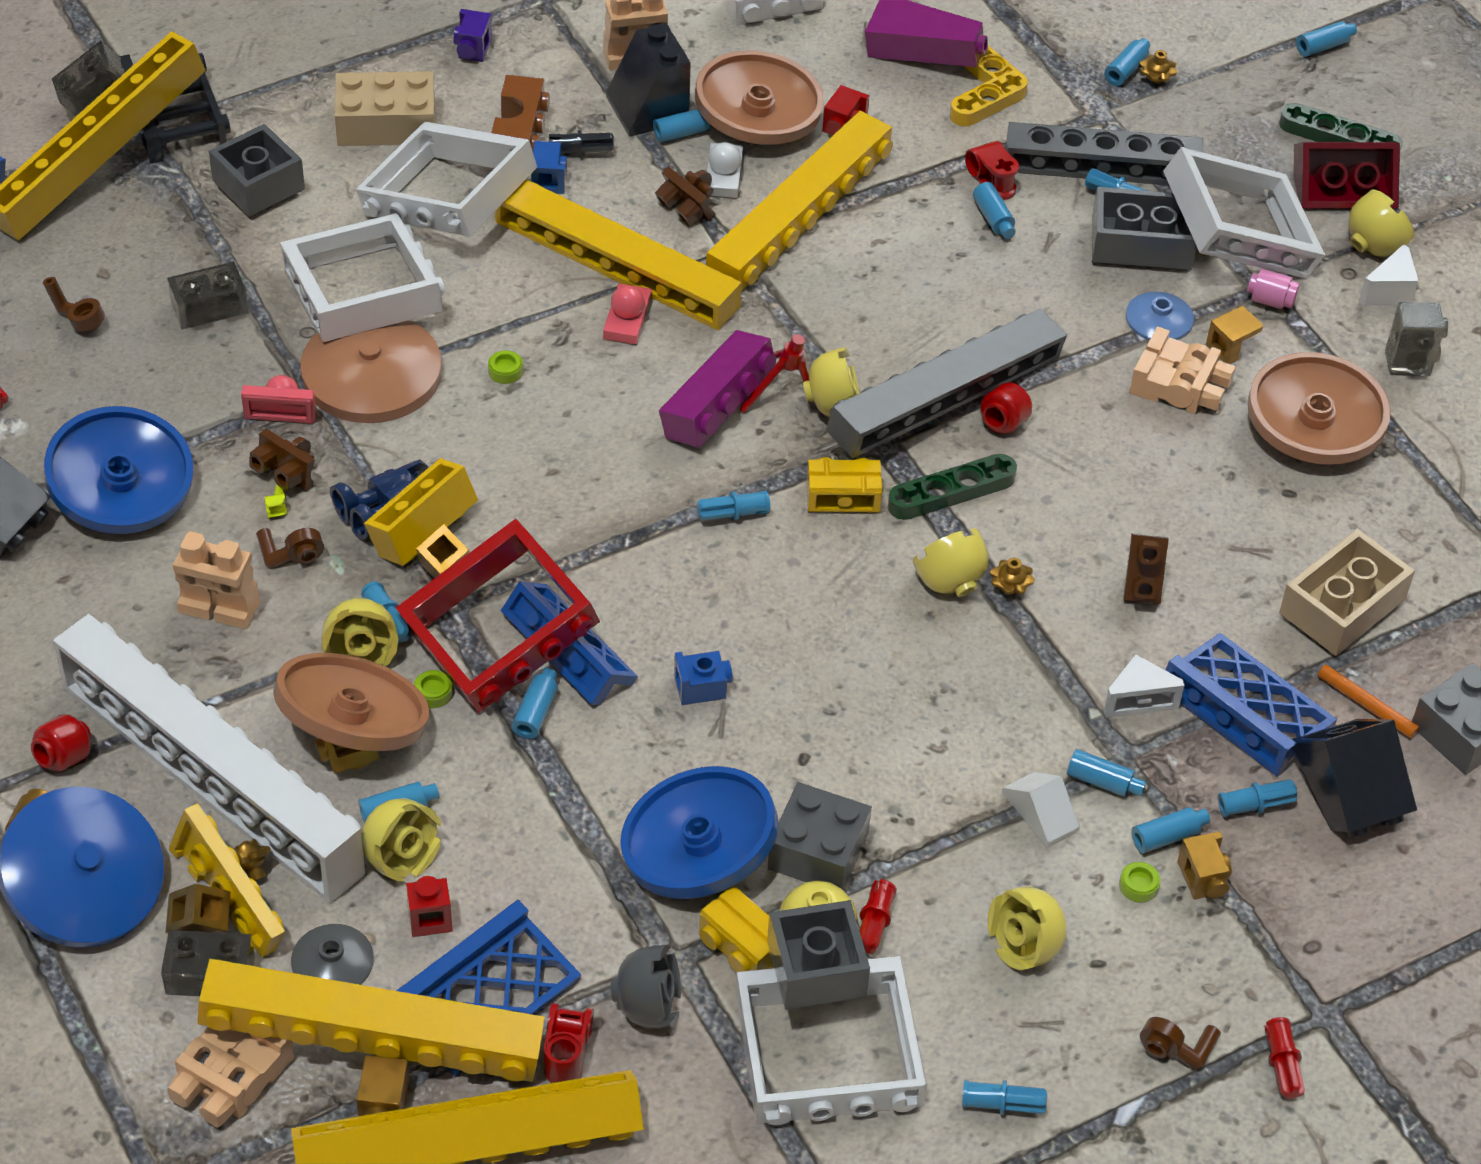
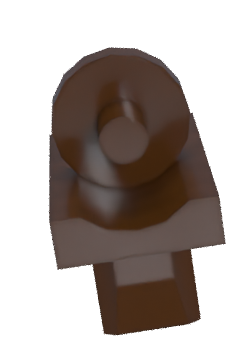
[655,166,716,226]
[249,429,315,491]
[1123,533,1169,604]

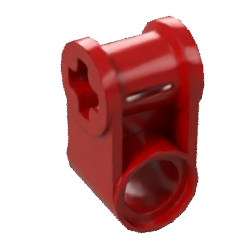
[965,141,1019,200]
[544,1003,594,1083]

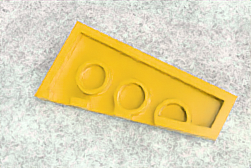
[169,803,285,958]

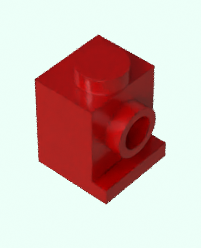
[822,85,870,135]
[406,876,453,937]

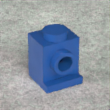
[531,141,567,194]
[674,651,733,705]

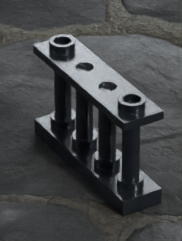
[117,41,231,164]

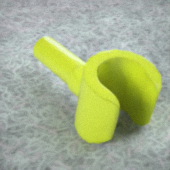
[264,484,287,518]

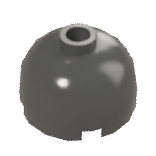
[611,944,681,1029]

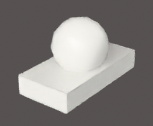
[707,142,743,198]

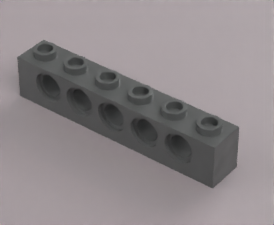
[1005,122,1204,186]

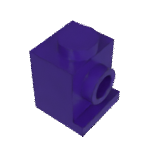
[453,9,492,62]

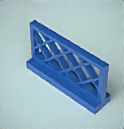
[1165,633,1337,776]
[396,899,581,1077]

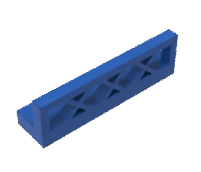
[500,581,638,705]

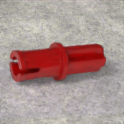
[859,879,897,954]
[1264,1017,1305,1100]

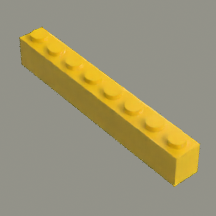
[0,31,206,241]
[706,111,893,291]
[495,180,742,330]
[197,959,545,1082]
[291,1070,644,1164]

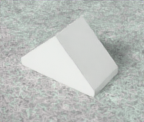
[1359,244,1418,305]
[1104,655,1184,718]
[1002,772,1080,847]

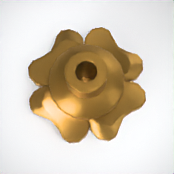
[1139,50,1177,84]
[990,557,1035,595]
[234,839,271,881]

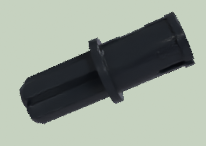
[549,130,614,156]

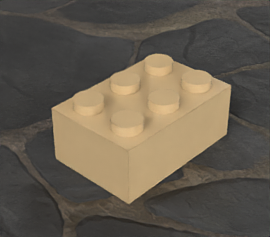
[335,71,435,146]
[1279,528,1415,656]

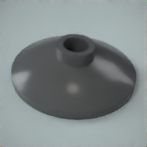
[291,924,374,985]

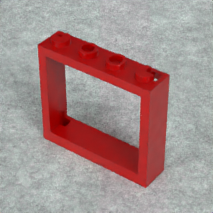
[395,518,600,714]

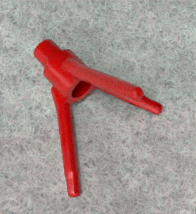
[740,334,809,413]

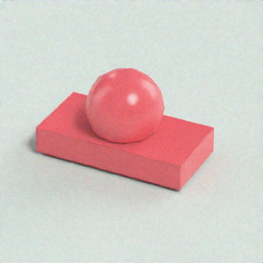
[603,283,652,345]
[241,375,317,424]

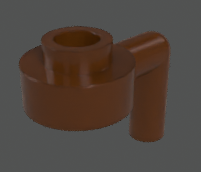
[43,277,105,332]
[256,528,324,568]
[1140,1017,1221,1070]

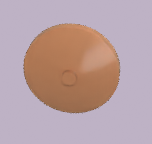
[695,50,824,145]
[301,320,442,423]
[1248,352,1391,465]
[273,653,429,751]

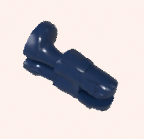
[330,459,428,540]

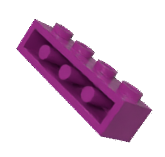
[658,330,776,448]

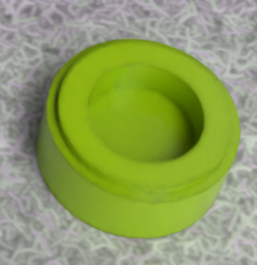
[488,350,523,384]
[414,670,452,708]
[1119,862,1161,903]

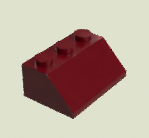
[1293,142,1400,208]

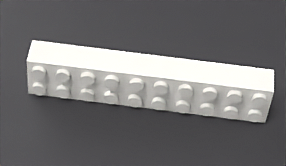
[53,614,365,904]

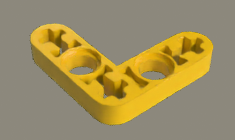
[950,45,1028,126]

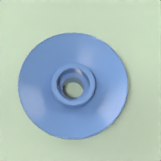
[1126,292,1194,340]

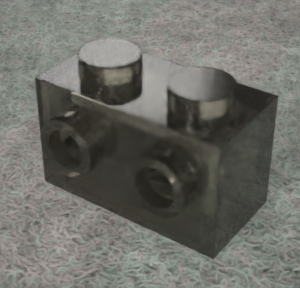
[52,40,126,116]
[167,261,249,330]
[1385,302,1448,376]
[161,930,255,996]

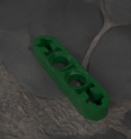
[1279,103,1402,151]
[888,454,1017,520]

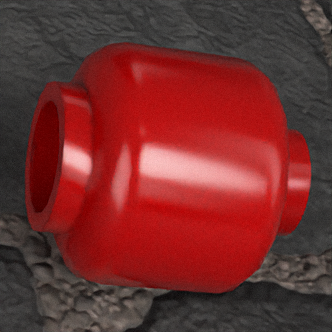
[980,382,1033,434]
[31,714,91,772]

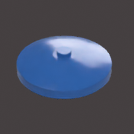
[44,406,193,534]
[620,766,778,899]
[0,787,164,947]

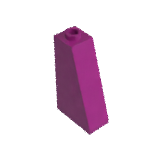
[865,0,988,67]

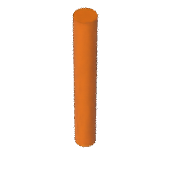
[1317,664,1420,739]

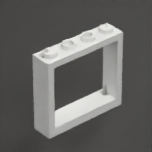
[356,122,537,237]
[1163,147,1325,279]
[280,213,445,342]
[735,956,926,1125]

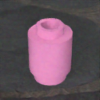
[1247,268,1300,310]

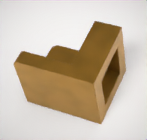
[1206,305,1263,364]

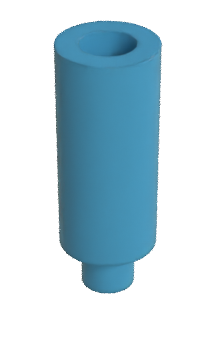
[1296,21,1357,57]
[1104,38,1150,86]
[653,109,710,143]
[972,182,1015,239]
[511,668,558,739]
[1067,749,1146,797]
[358,781,440,824]
[1131,807,1210,854]

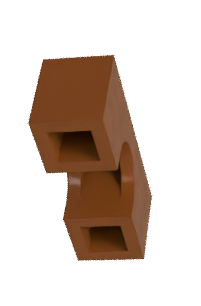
[491,75,550,151]

